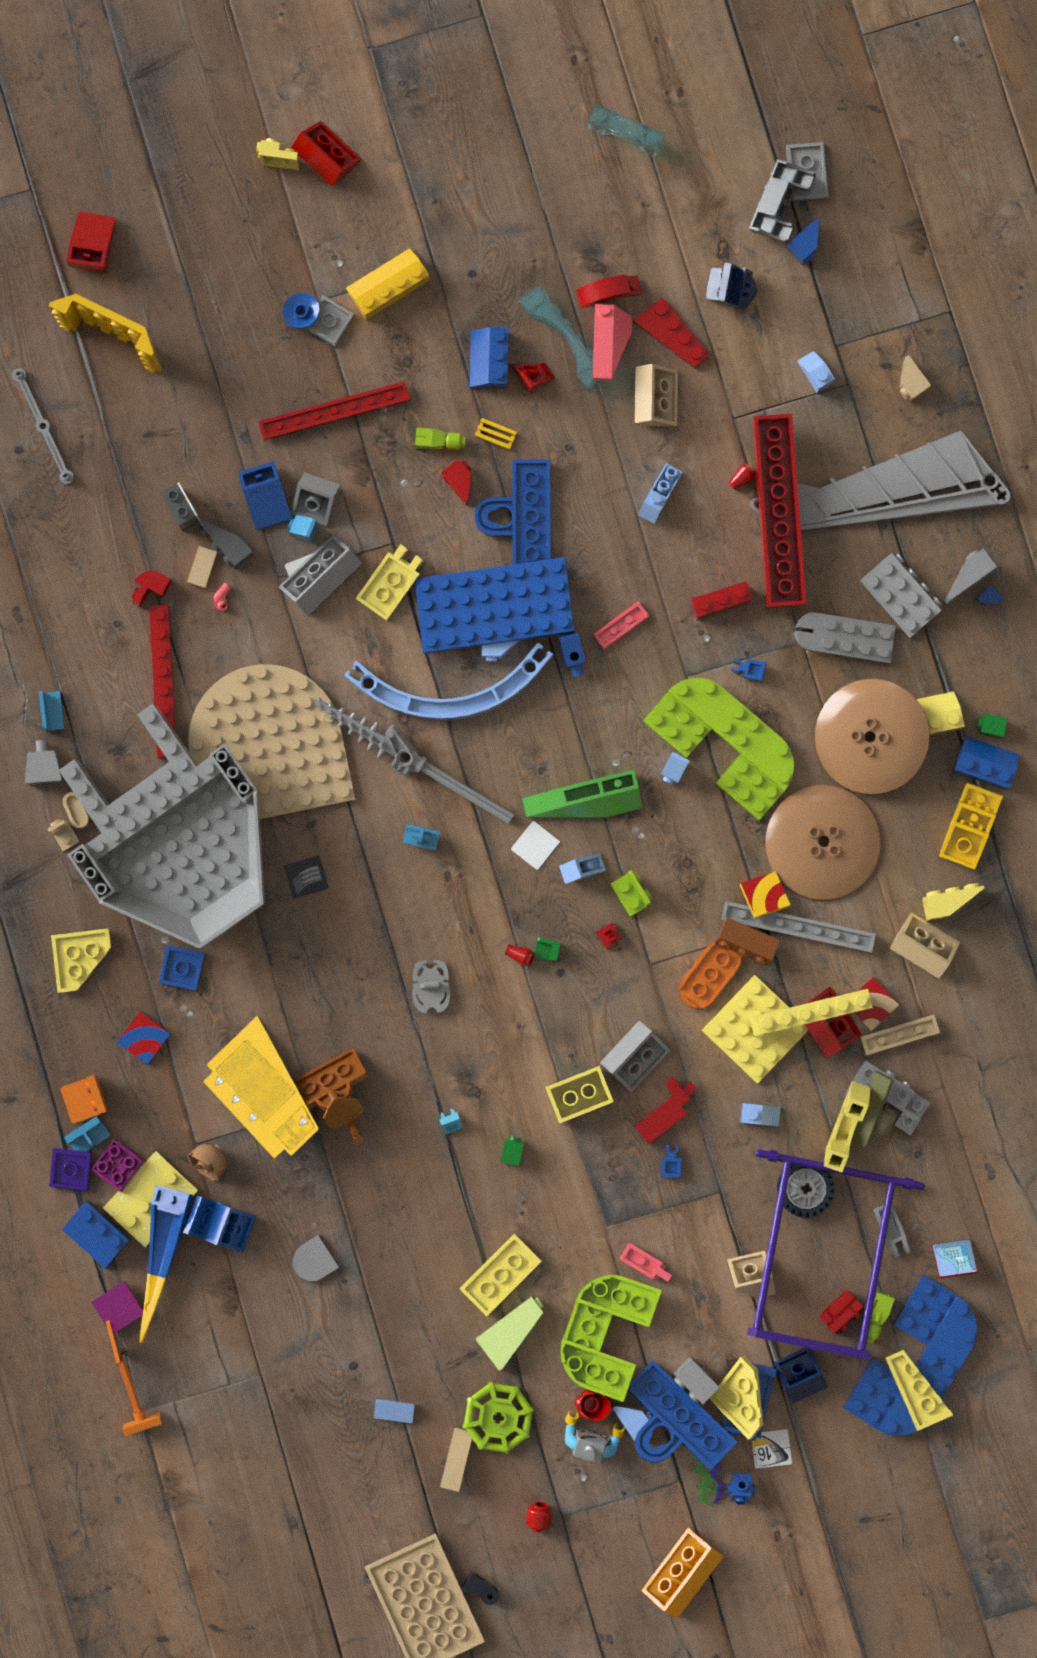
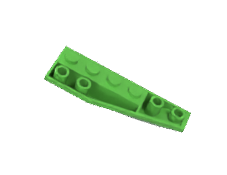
[522,770,643,818]

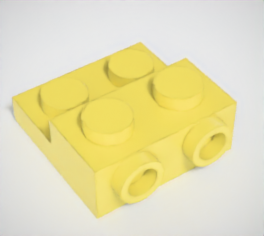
[256,138,300,170]

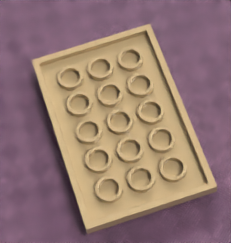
[365,1533,485,1658]

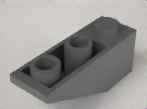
[199,520,254,569]

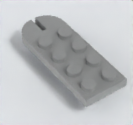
[793,612,896,664]

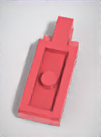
[620,1242,672,1282]

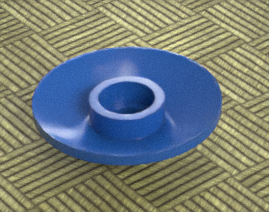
[282,293,320,329]

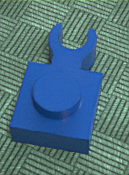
[731,659,767,682]
[661,1144,681,1178]

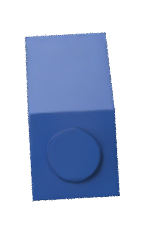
[787,219,819,264]

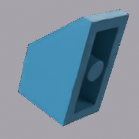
[288,515,319,544]

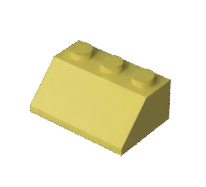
[917,692,965,736]

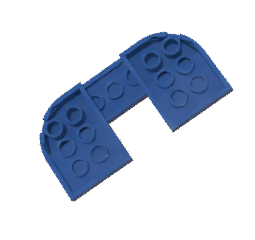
[843,1275,977,1436]

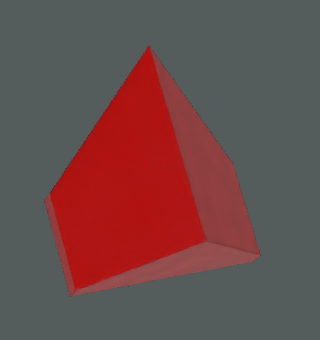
[509,362,555,394]

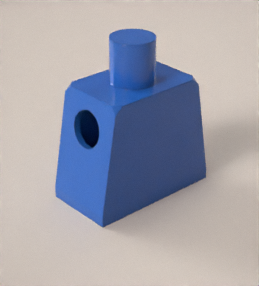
[558,632,586,677]

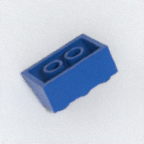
[469,327,509,389]
[953,736,1019,791]
[62,1201,131,1269]

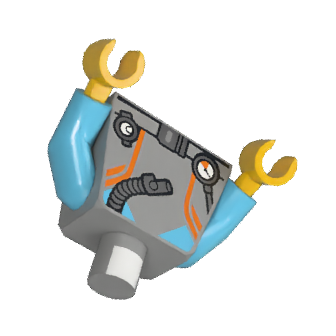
[565,1411,625,1463]

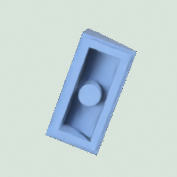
[374,1399,415,1423]

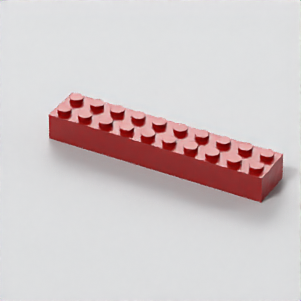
[752,414,806,609]

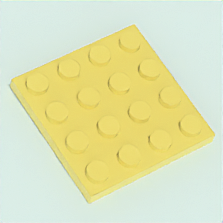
[701,975,808,1084]

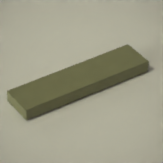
[851,1071,894,1148]

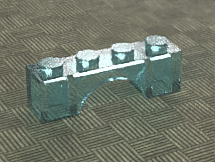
[588,104,665,157]

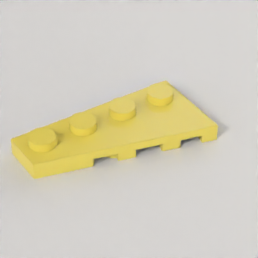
[885,1350,953,1431]

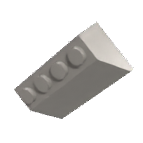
[279,535,362,616]

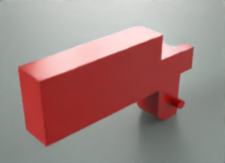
[634,1076,697,1144]

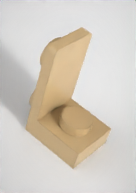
[48,819,80,852]

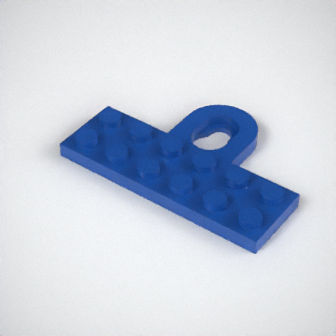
[474,460,551,565]
[628,1360,737,1471]

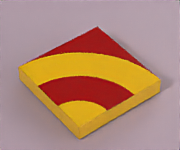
[740,871,790,919]

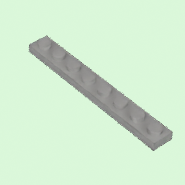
[721,901,876,953]

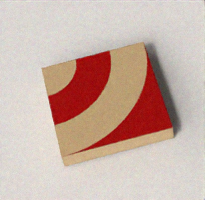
[854,977,899,1031]

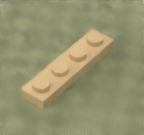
[860,1014,940,1055]

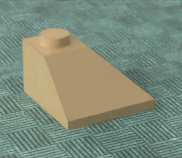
[727,1251,776,1298]

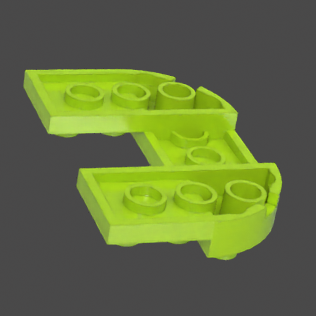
[560,1275,662,1402]

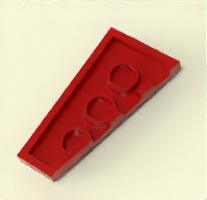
[633,297,710,369]

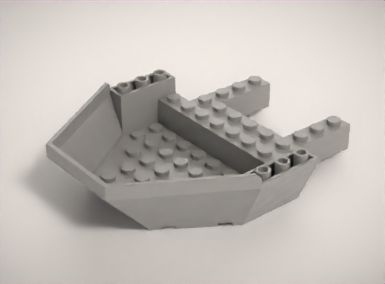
[59,704,265,949]

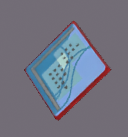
[932,1239,978,1279]

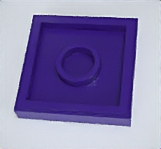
[49,1148,92,1191]

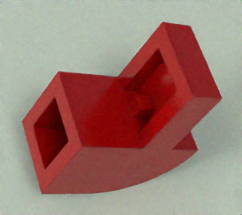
[131,571,172,608]

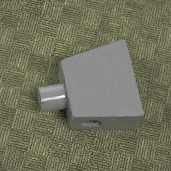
[25,740,64,785]

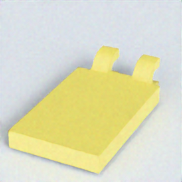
[356,544,423,621]

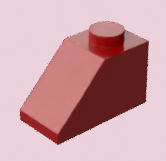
[441,458,471,505]

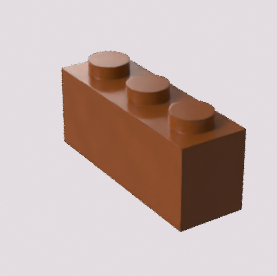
[715,917,780,966]

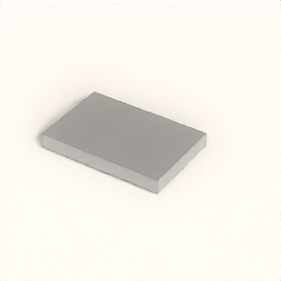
[786,142,829,202]

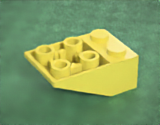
[922,883,984,921]

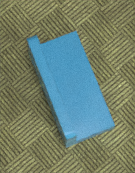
[39,691,65,732]

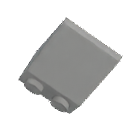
[943,548,997,606]

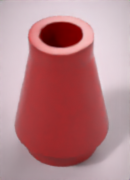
[728,463,756,491]
[505,944,535,967]

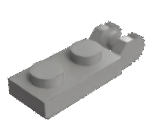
[872,1205,911,1259]

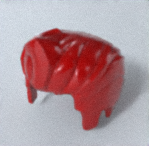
[574,1389,613,1422]

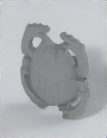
[412,959,450,1013]

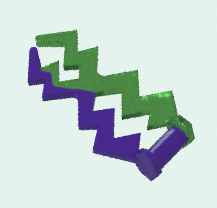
[688,1452,724,1506]

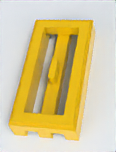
[475,418,517,450]

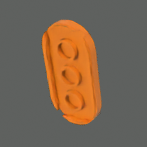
[679,941,741,1009]

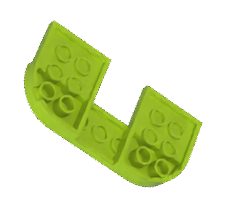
[643,678,794,821]

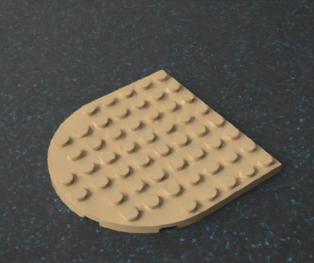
[189,664,355,820]

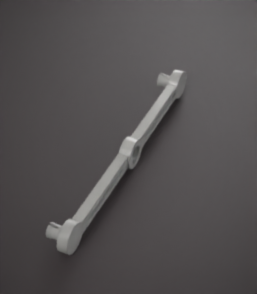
[12,368,74,485]

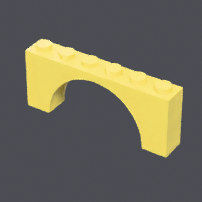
[750,989,873,1036]

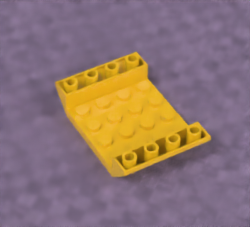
[48,294,162,373]

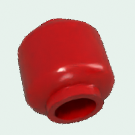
[525,1501,553,1533]

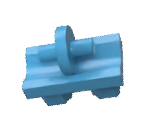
[402,824,440,851]

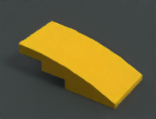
[939,782,1003,870]

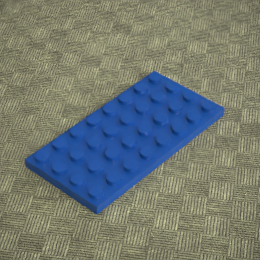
[415,557,575,654]

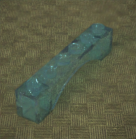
[519,285,604,392]

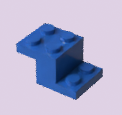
[183,1196,256,1252]

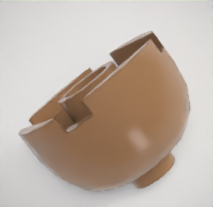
[188,1144,227,1181]

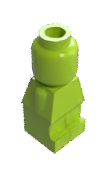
[415,427,466,450]
[867,1290,895,1344]

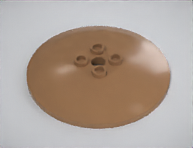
[815,679,930,794]
[765,785,880,900]

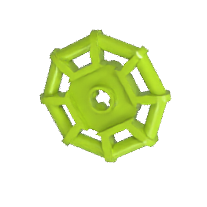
[462,1381,534,1454]

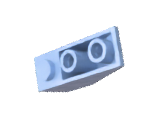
[638,463,683,524]

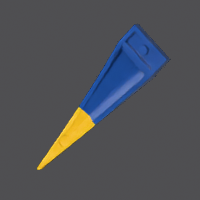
[139,1185,193,1343]

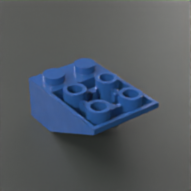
[237,461,292,530]

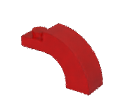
[576,274,642,308]

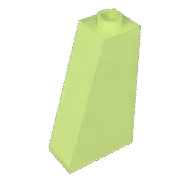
[476,1296,544,1371]

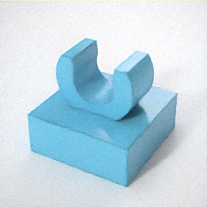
[439,1109,463,1135]

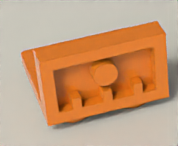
[60,1075,109,1124]

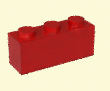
[691,581,752,620]

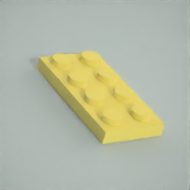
[459,1234,542,1316]

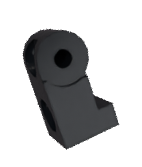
[461,1571,498,1605]

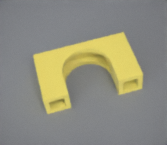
[824,1081,870,1172]

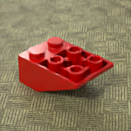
[66,212,116,273]

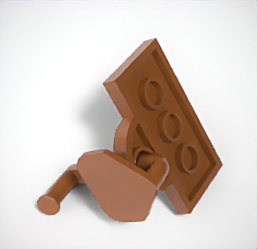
[293,1047,368,1146]

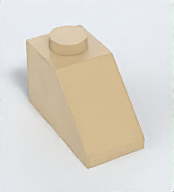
[899,355,931,402]

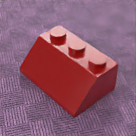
[291,121,361,186]
[804,986,862,1058]

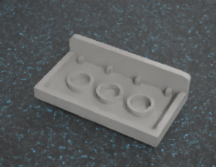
[860,553,943,638]

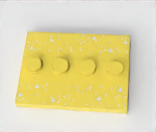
[103,1151,199,1248]

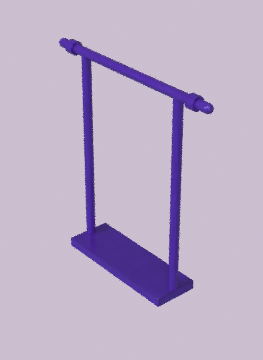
[747,1149,925,1359]

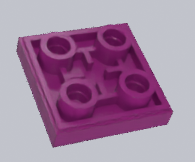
[91,1138,145,1193]
[91,1281,143,1333]

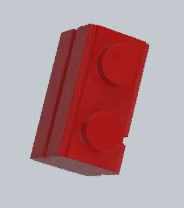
[818,1290,864,1334]

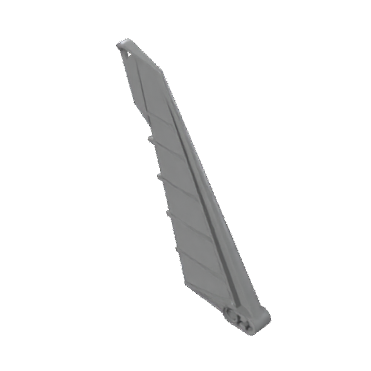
[750,431,1010,531]

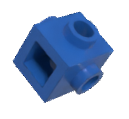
[727,1473,755,1505]

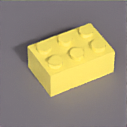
[545,1066,614,1123]

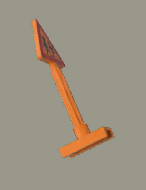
[106,1320,163,1436]

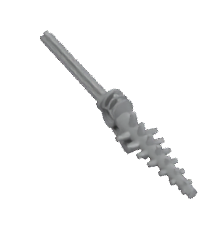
[314,698,514,824]

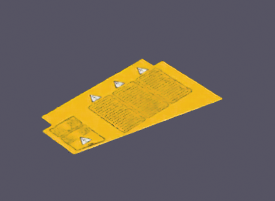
[203,1016,319,1158]

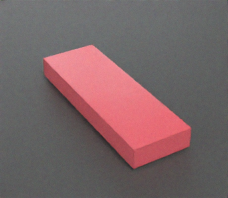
[593,601,650,650]

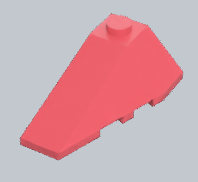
[592,304,632,380]

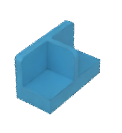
[64,1116,110,1151]

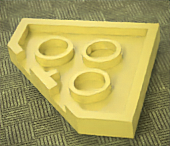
[51,928,112,993]
[709,1356,763,1440]

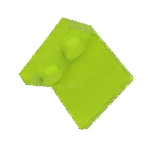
[610,870,652,917]

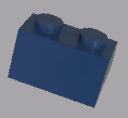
[773,1347,828,1404]

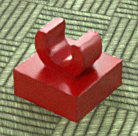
[596,922,622,948]

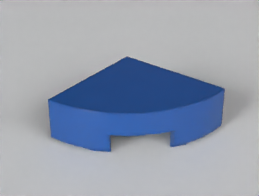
[976,586,1004,605]

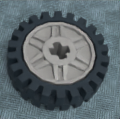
[777,1164,835,1218]

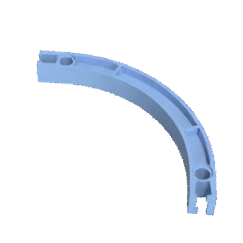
[344,643,553,720]

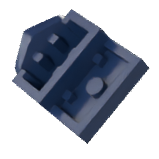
[706,263,757,309]

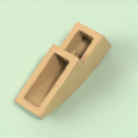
[440,1427,472,1492]

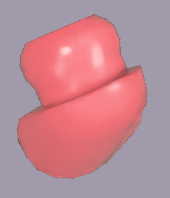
[214,583,232,611]

